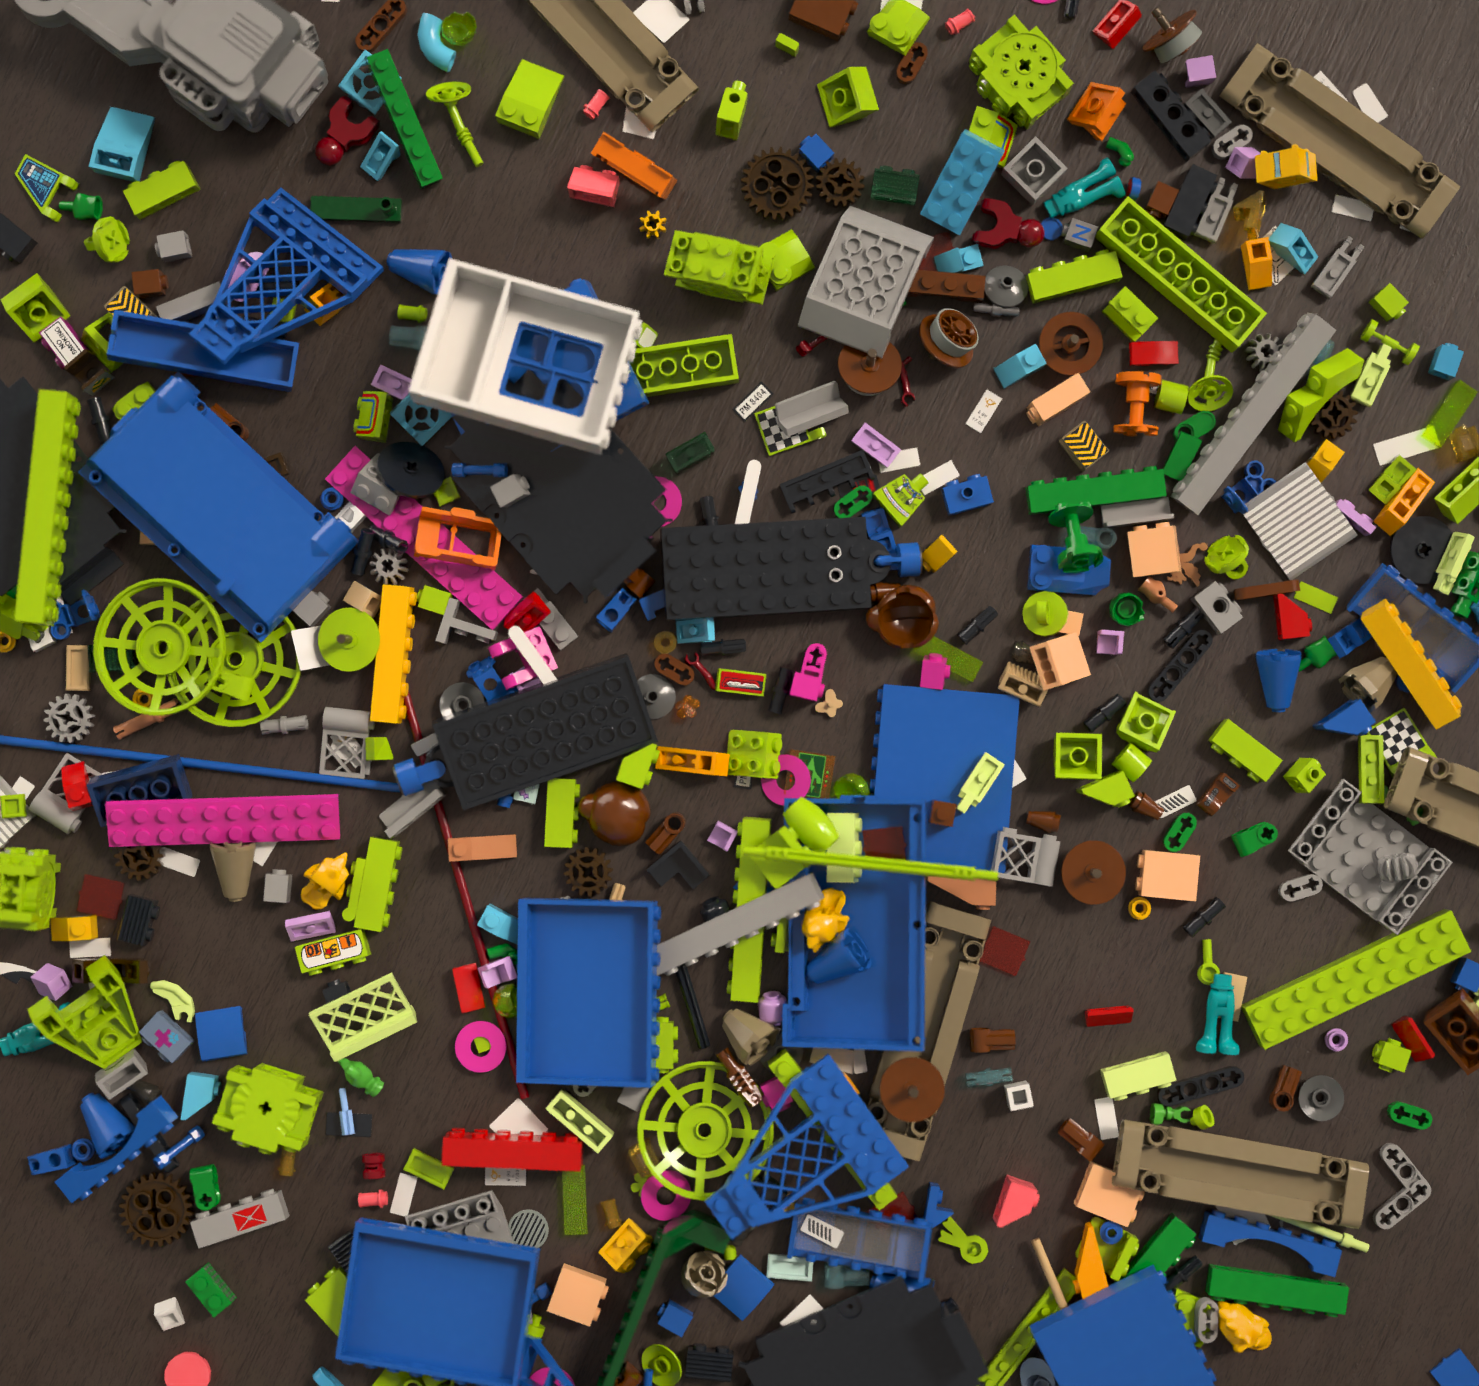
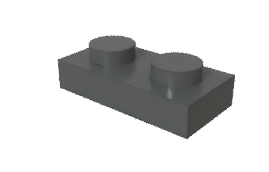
[1184,89,1231,139]

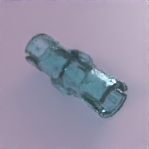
[965,1067,1013,1088]

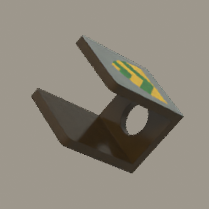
[64,349,115,396]

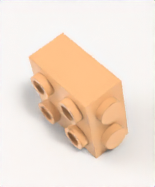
[1128,522,1181,577]
[547,1263,609,1327]

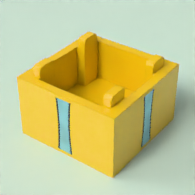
[1255,144,1317,189]

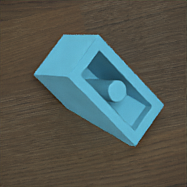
[1269,223,1318,274]
[993,344,1047,389]
[477,903,518,945]
[180,1072,221,1120]

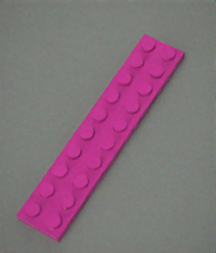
[325,446,523,630]
[105,794,341,847]

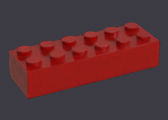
[442,1128,584,1171]

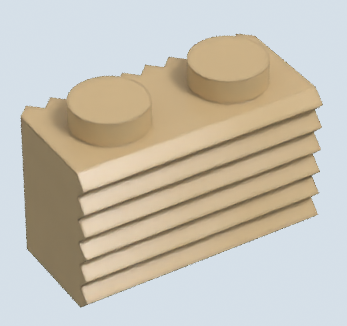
[998,661,1048,707]

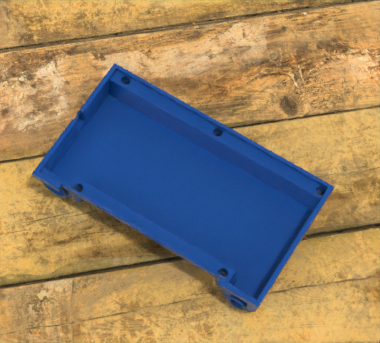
[78,371,359,643]
[782,795,927,1051]

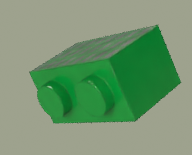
[185,1262,237,1317]

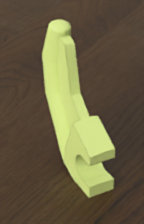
[150,980,195,1022]

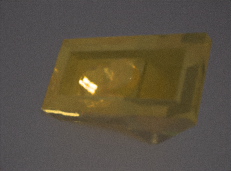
[1233,190,1266,240]

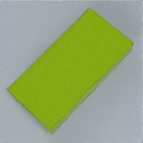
[403,1148,455,1190]

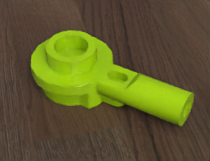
[1197,939,1220,985]

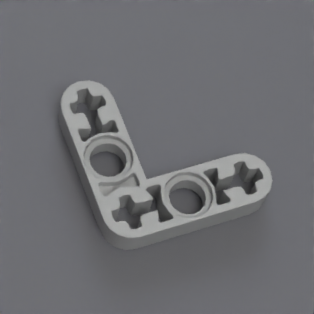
[1373,1143,1431,1229]

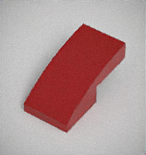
[1129,341,1178,366]

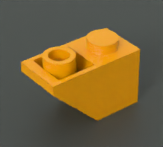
[1241,237,1272,290]

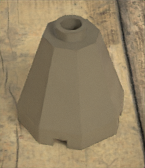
[1339,657,1398,713]
[722,1009,780,1066]

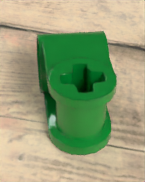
[1231,822,1278,857]
[190,1164,221,1210]

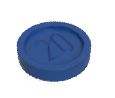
[1041,217,1063,240]

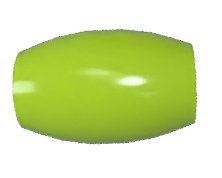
[783,797,839,852]

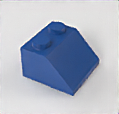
[1312,699,1376,736]

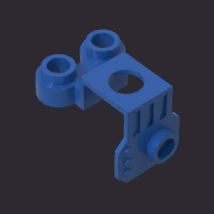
[1221,460,1276,514]
[51,590,101,640]
[466,656,519,702]

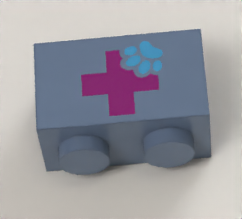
[139,1010,196,1063]

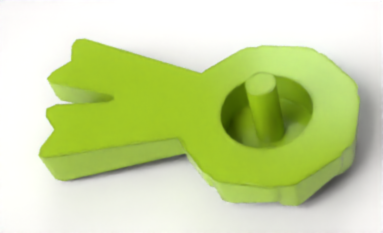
[938,1216,988,1264]

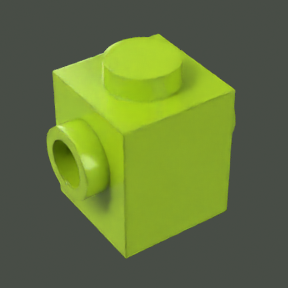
[1283,758,1326,793]
[1372,1038,1411,1073]

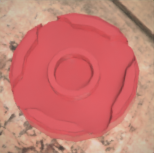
[164,1352,211,1386]

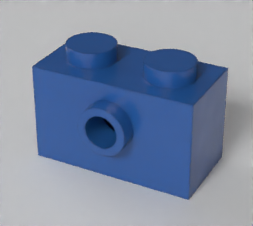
[941,474,994,516]

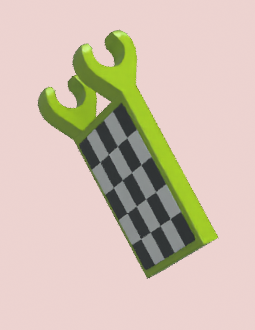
[754,406,826,456]
[1366,708,1437,778]

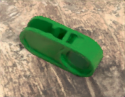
[1173,411,1216,441]

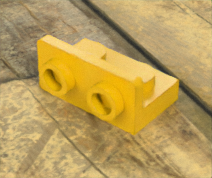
[598,1218,654,1273]

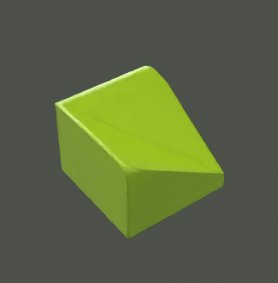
[365,737,393,760]

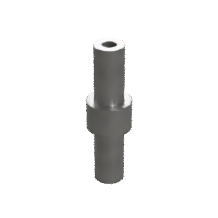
[973,303,1019,317]

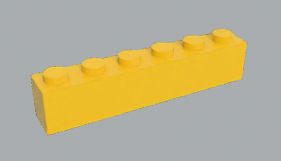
[370,584,417,723]
[1361,599,1462,730]

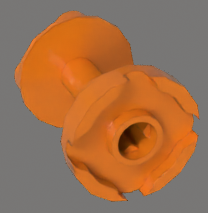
[1113,371,1162,436]

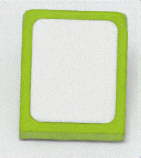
[634,322,658,348]

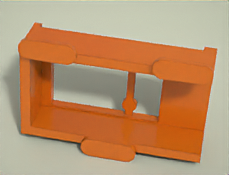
[591,132,677,199]
[413,507,501,571]

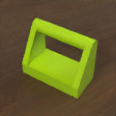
[81,312,123,372]

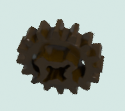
[816,158,865,208]
[1309,390,1358,439]
[114,845,165,881]
[564,847,613,897]

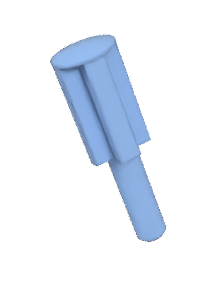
[339,1088,355,1136]

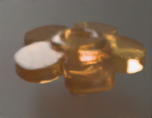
[675,695,700,719]

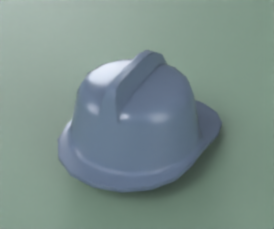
[1020,1357,1058,1386]

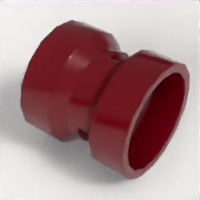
[362,1153,386,1179]

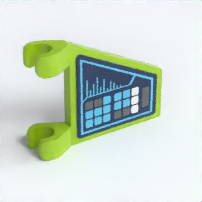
[15,154,79,222]

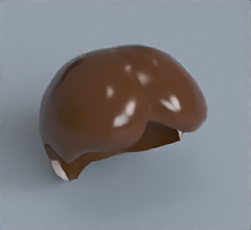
[866,585,939,649]
[578,782,651,846]

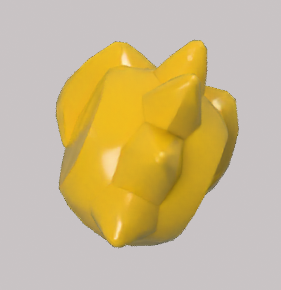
[301,853,349,910]
[802,888,849,953]
[1218,1301,1272,1353]

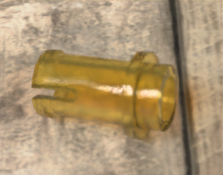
[277,1147,296,1176]
[601,1198,622,1229]

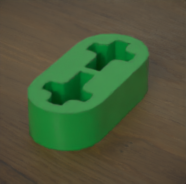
[834,486,873,518]
[1162,813,1197,852]
[1387,1101,1432,1130]

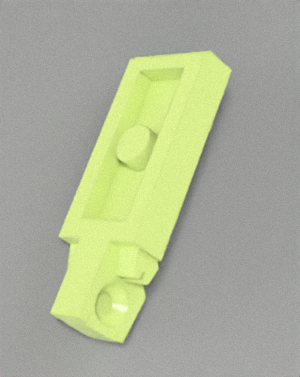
[1350,344,1392,408]
[1433,532,1475,595]
[956,752,1004,814]

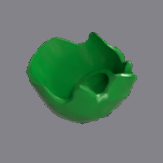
[1109,593,1145,626]

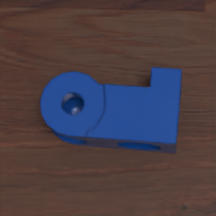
[595,588,637,633]
[639,589,665,621]
[27,1144,76,1175]

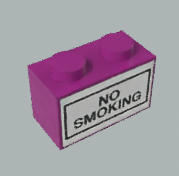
[39,316,89,370]

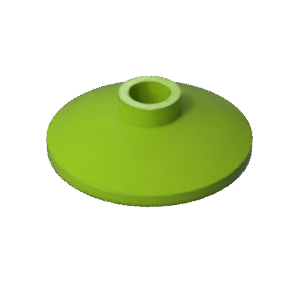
[642,1344,682,1386]

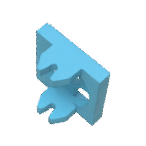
[338,50,402,115]
[390,393,452,446]

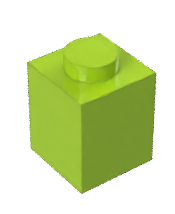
[1368,283,1409,322]
[417,585,453,615]

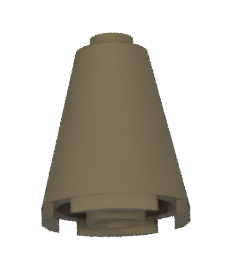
[210,841,256,902]

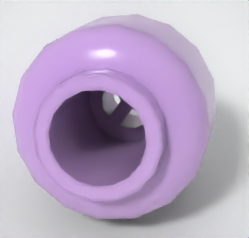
[758,991,787,1026]

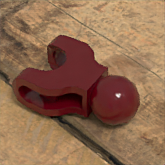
[315,96,380,166]
[971,198,1045,250]

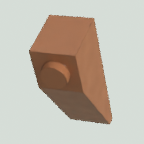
[447,835,517,862]
[926,876,996,910]

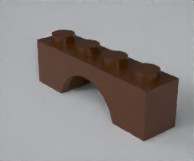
[907,270,986,303]

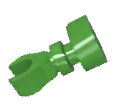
[1150,1103,1191,1125]

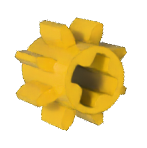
[640,210,667,239]

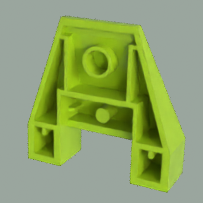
[28,955,142,1069]

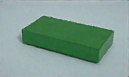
[1162,431,1202,481]

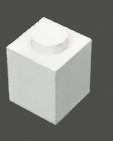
[1004,1080,1034,1111]

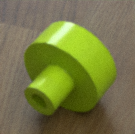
[1190,1105,1214,1130]
[528,1314,545,1338]

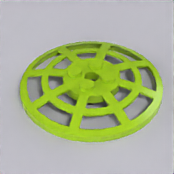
[93,578,226,716]
[165,595,301,727]
[637,1061,774,1200]

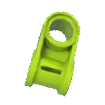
[208,671,255,701]

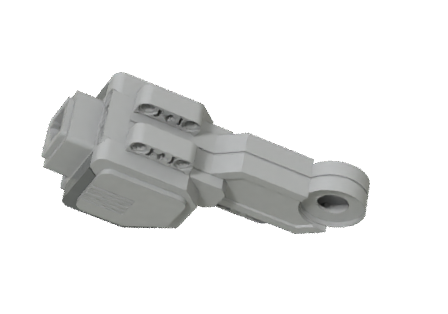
[15,0,328,132]

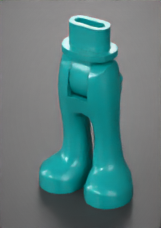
[1043,157,1126,218]
[1196,974,1239,1055]
[0,1002,70,1056]

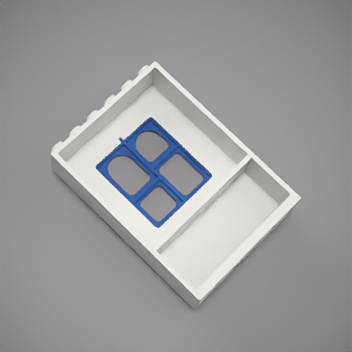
[409,259,642,455]

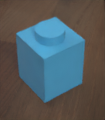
[1428,343,1464,380]

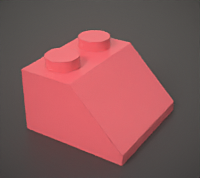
[567,165,620,207]
[992,1175,1039,1227]

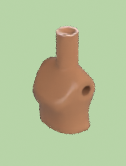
[1138,576,1178,613]

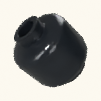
[700,896,731,923]

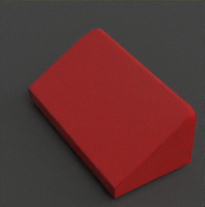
[1093,0,1142,49]
[504,591,551,632]
[452,963,485,1013]
[1085,1005,1133,1027]
[1392,1015,1435,1062]

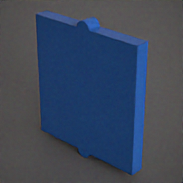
[1429,1348,1479,1386]

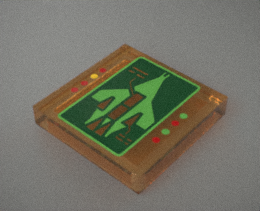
[784,749,836,799]

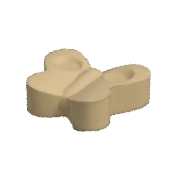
[815,689,843,717]

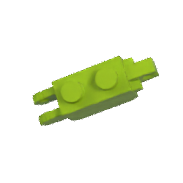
[0,594,48,641]

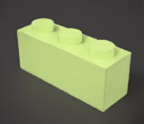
[827,813,862,883]
[1100,1051,1176,1101]
[546,1088,614,1153]

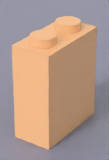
[1026,373,1090,427]
[1029,632,1091,690]
[1135,850,1200,901]
[1074,1161,1145,1227]

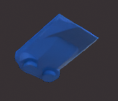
[1027,545,1111,596]

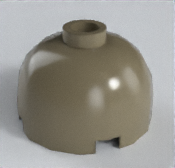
[681,1250,728,1298]

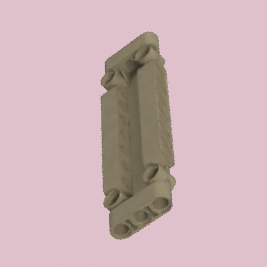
[525,0,699,132]
[1219,43,1460,239]
[1384,746,1479,848]
[867,901,992,1161]
[1112,1119,1369,1229]

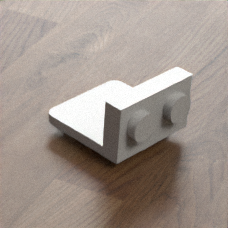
[350,453,400,516]

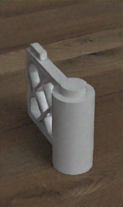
[319,707,375,779]
[29,753,102,834]
[991,827,1060,886]

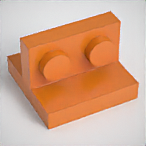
[1067,82,1126,141]

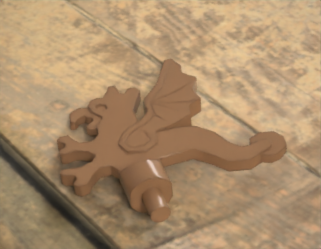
[1167,543,1208,587]

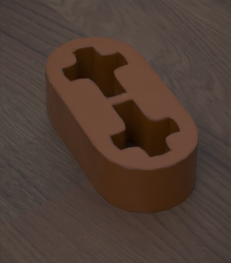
[896,42,928,85]
[655,654,695,686]

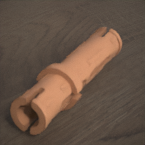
[113,698,180,740]

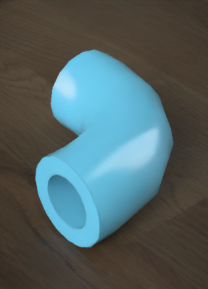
[417,13,456,72]

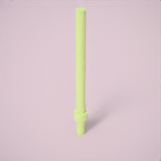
[1266,1214,1369,1253]

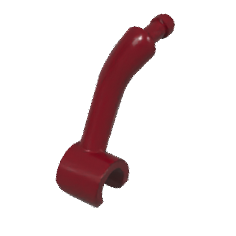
[795,335,828,357]
[900,356,915,407]
[684,653,716,690]

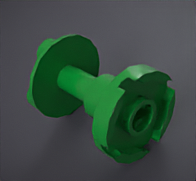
[1048,501,1103,573]

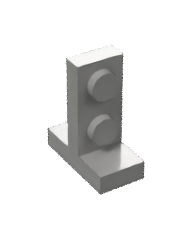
[436,597,498,644]

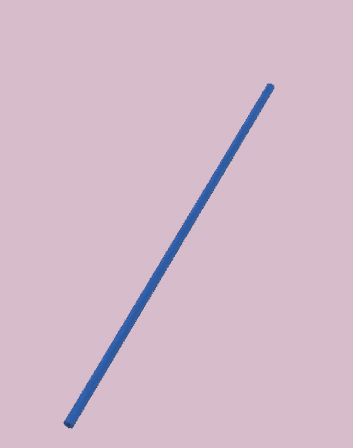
[0,735,400,793]

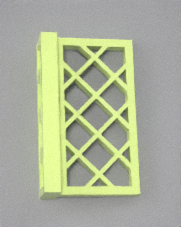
[309,973,417,1062]

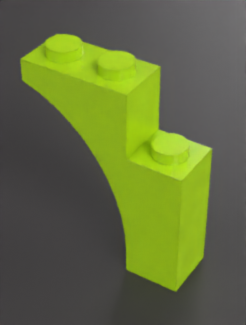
[1278,348,1364,442]

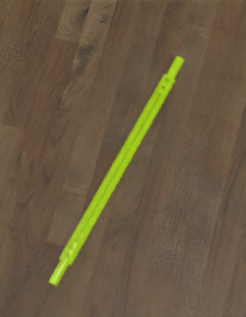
[742,846,998,881]

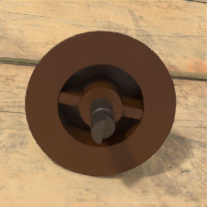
[1039,312,1103,375]

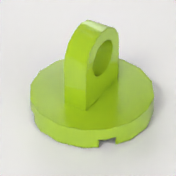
[84,216,129,263]
[1204,535,1249,579]
[1022,591,1068,637]

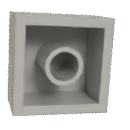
[1001,136,1068,206]

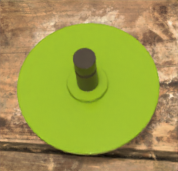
[318,608,380,671]

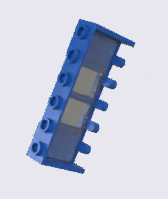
[1347,563,1479,693]
[787,1198,933,1283]

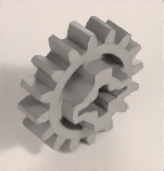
[43,694,95,743]

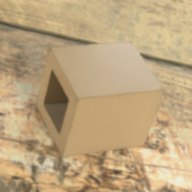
[343,581,382,618]

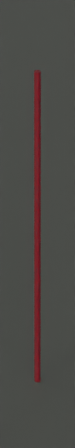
[404,690,529,1100]

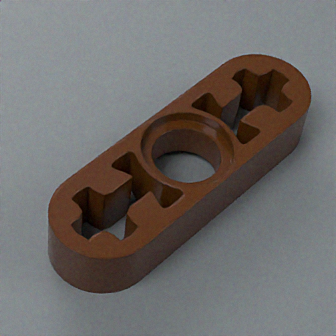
[356,0,407,53]
[1234,579,1301,601]

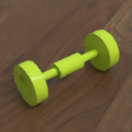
[1360,319,1420,366]

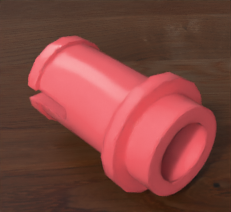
[945,9,975,35]
[583,89,610,120]
[358,1190,388,1208]

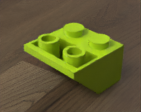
[616,744,660,789]

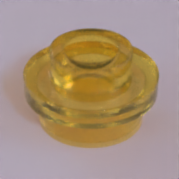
[654,631,677,654]

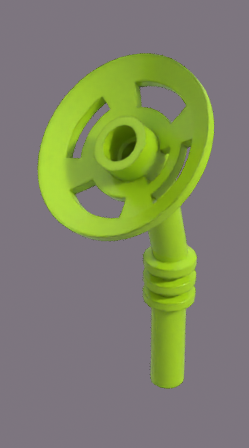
[426,82,483,167]
[1187,339,1233,411]

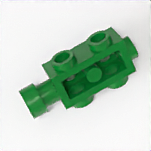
[1451,551,1479,619]

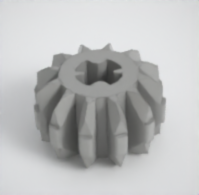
[1245,333,1283,372]
[370,548,409,585]
[1378,853,1418,882]

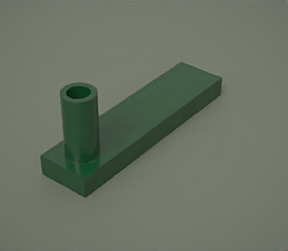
[311,196,402,223]

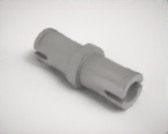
[260,715,309,735]

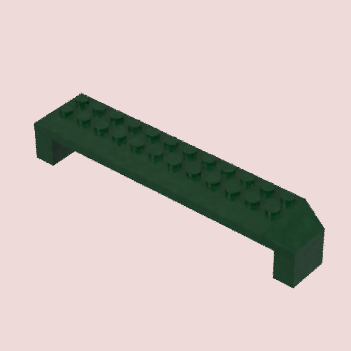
[596,1209,730,1386]

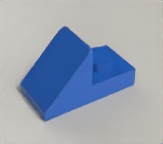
[923,1182,954,1228]

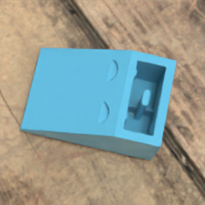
[89,107,155,182]

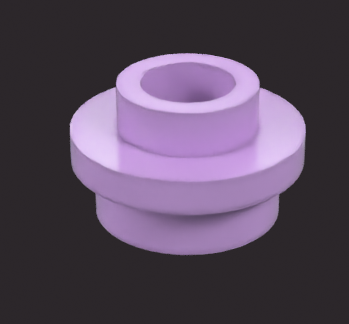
[1325,1028,1348,1051]

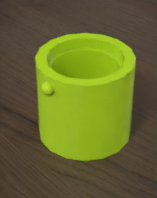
[1154,380,1189,414]
[1112,743,1152,782]

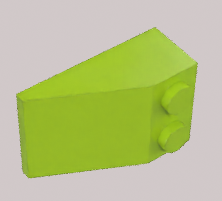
[495,59,564,139]

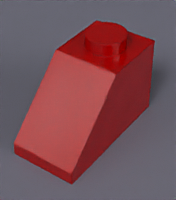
[1273,594,1312,640]
[61,761,93,811]

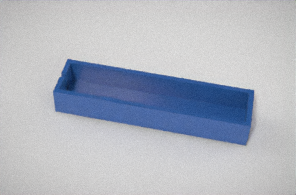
[107,309,299,392]

